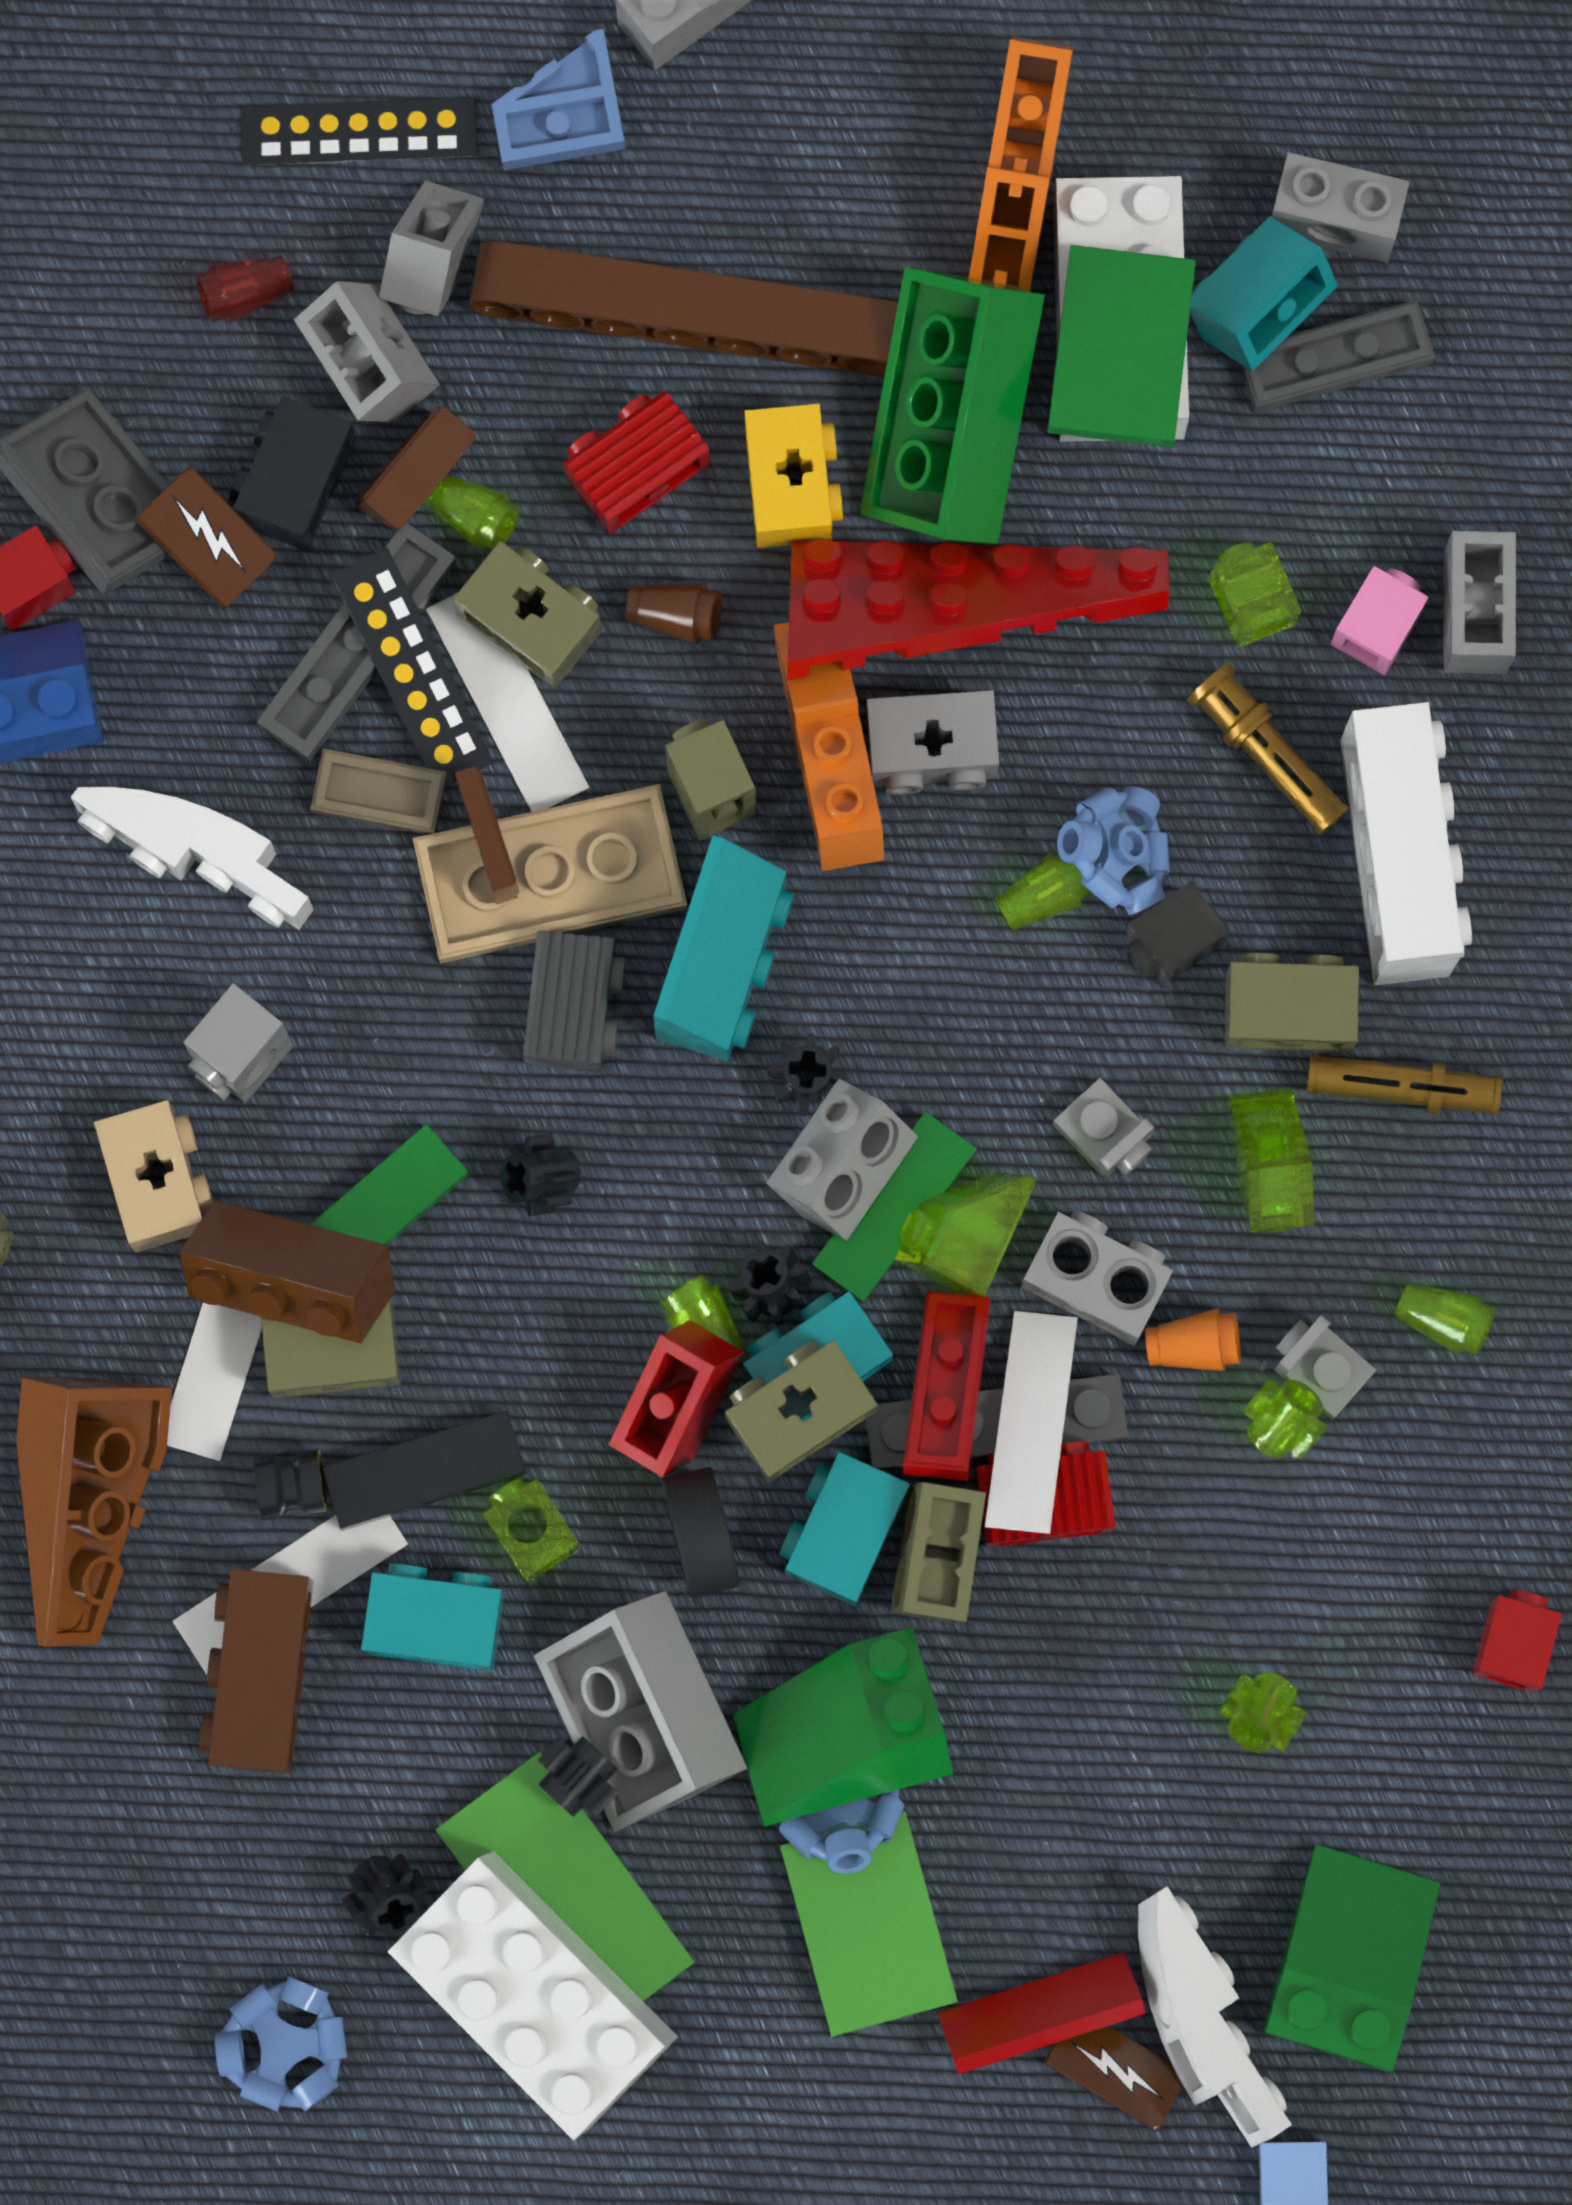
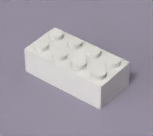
[1053,176,1189,442]
[1340,702,1472,986]
[388,1851,678,2141]

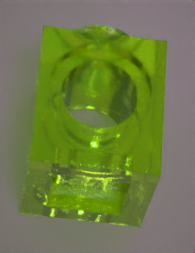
[1209,542,1301,648]
[483,1478,581,1585]

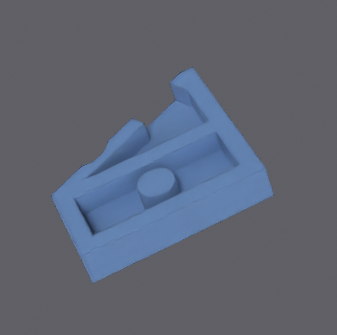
[491,29,625,171]

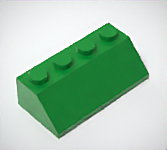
[859,266,1045,544]

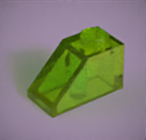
[1229,1089,1314,1233]
[895,1172,1037,1297]

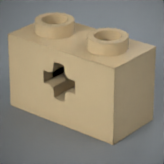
[94,1100,213,1253]

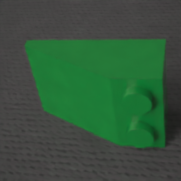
[733,1627,953,1827]
[1259,1844,1440,2072]

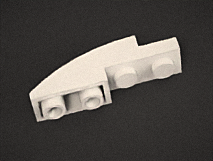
[71,787,313,930]
[1138,1887,1292,2148]

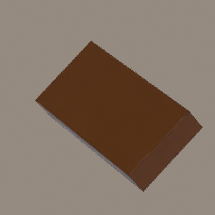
[455,766,520,904]

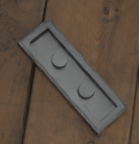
[1239,300,1435,413]

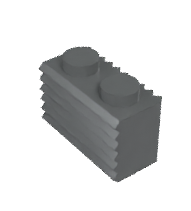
[523,930,626,1073]

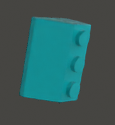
[653,835,795,1062]

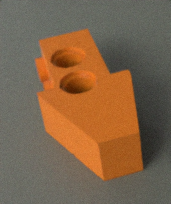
[969,36,1074,291]
[774,622,884,872]

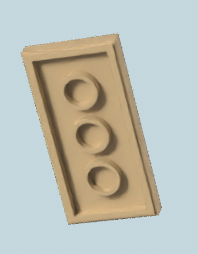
[413,784,687,964]

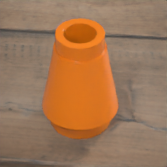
[1145,1308,1241,1372]

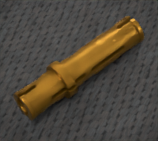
[1306,1053,1503,1116]

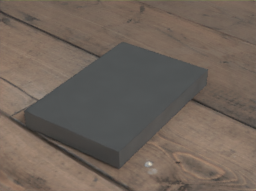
[0,387,170,596]

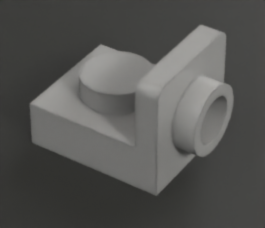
[1052,1078,1155,1179]
[1274,1315,1376,1421]

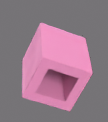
[1330,566,1429,676]

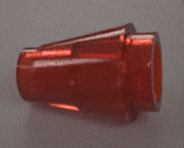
[196,255,293,324]

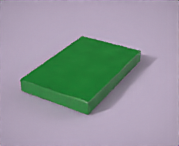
[1047,245,1196,448]

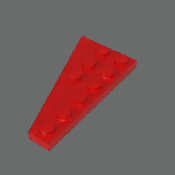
[787,539,1170,681]

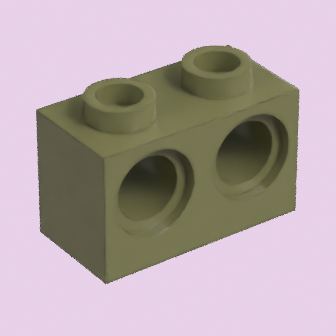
[890,1482,986,1624]

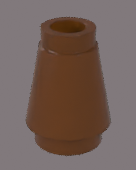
[626,582,722,645]

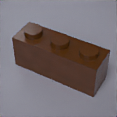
[180,1200,395,1344]
[199,1569,314,1775]

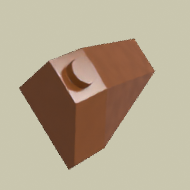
[16,1377,172,1647]

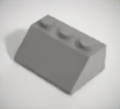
[534,1591,748,1833]

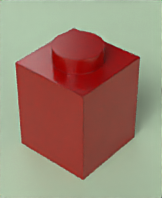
[0,525,77,632]
[1471,1589,1562,1693]

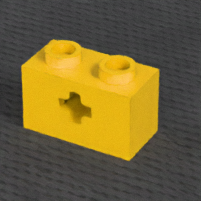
[745,404,843,549]

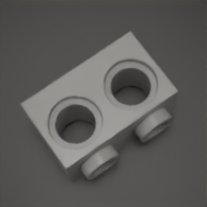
[767,1079,918,1241]
[1021,1210,1173,1347]

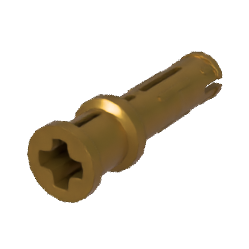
[1187,662,1349,835]

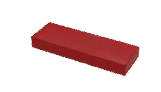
[903,1291,990,1481]
[938,1952,1146,2075]

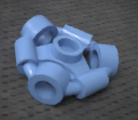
[1057,786,1170,915]
[779,1790,904,1874]
[215,1976,347,2112]

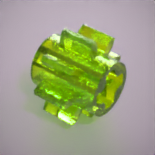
[1243,1379,1327,1459]
[1220,1672,1307,1753]

